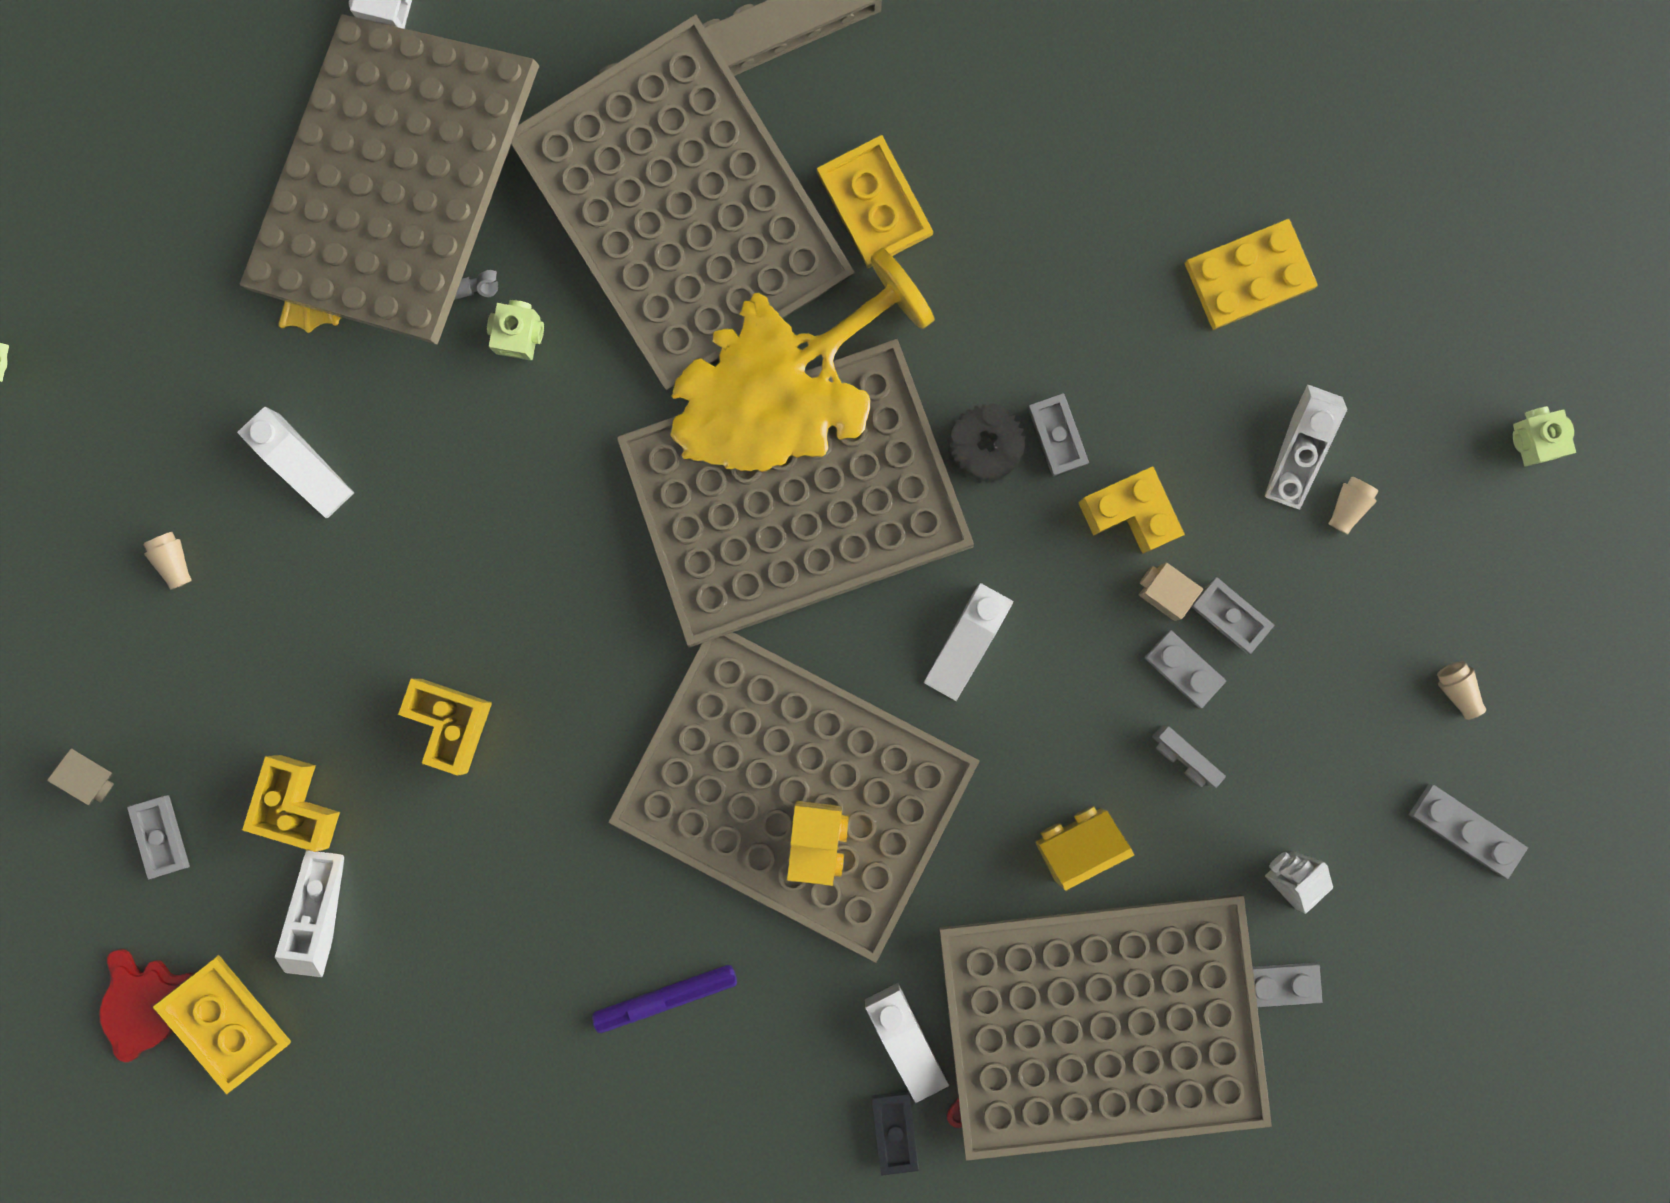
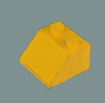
[1035,806,1134,891]

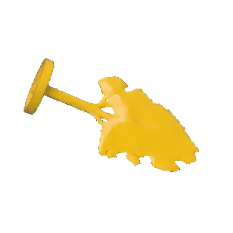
[670,248,935,472]

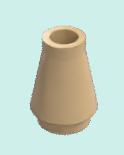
[1328,477,1378,535]
[143,532,192,590]
[1437,661,1486,720]

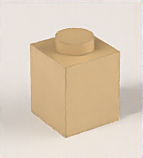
[1139,563,1203,621]

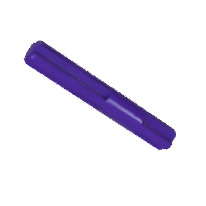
[592,965,737,1033]

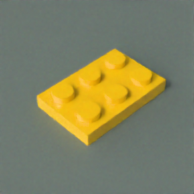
[817,135,933,269]
[1184,219,1318,330]
[153,955,291,1095]

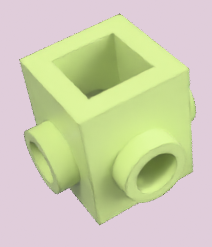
[487,300,544,361]
[1513,406,1576,467]

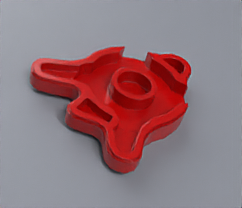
[99,949,195,1062]

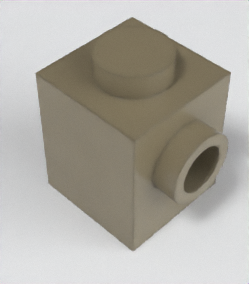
[47,748,114,806]

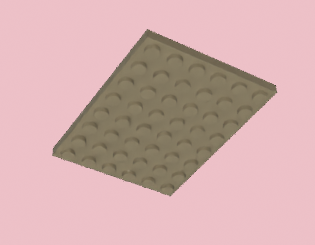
[240,14,539,345]
[511,15,855,391]
[617,339,974,647]
[608,632,980,963]
[939,894,1272,1161]

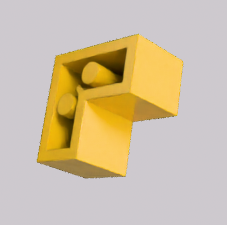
[1078,466,1185,554]
[398,678,492,776]
[242,755,340,852]
[787,801,849,886]

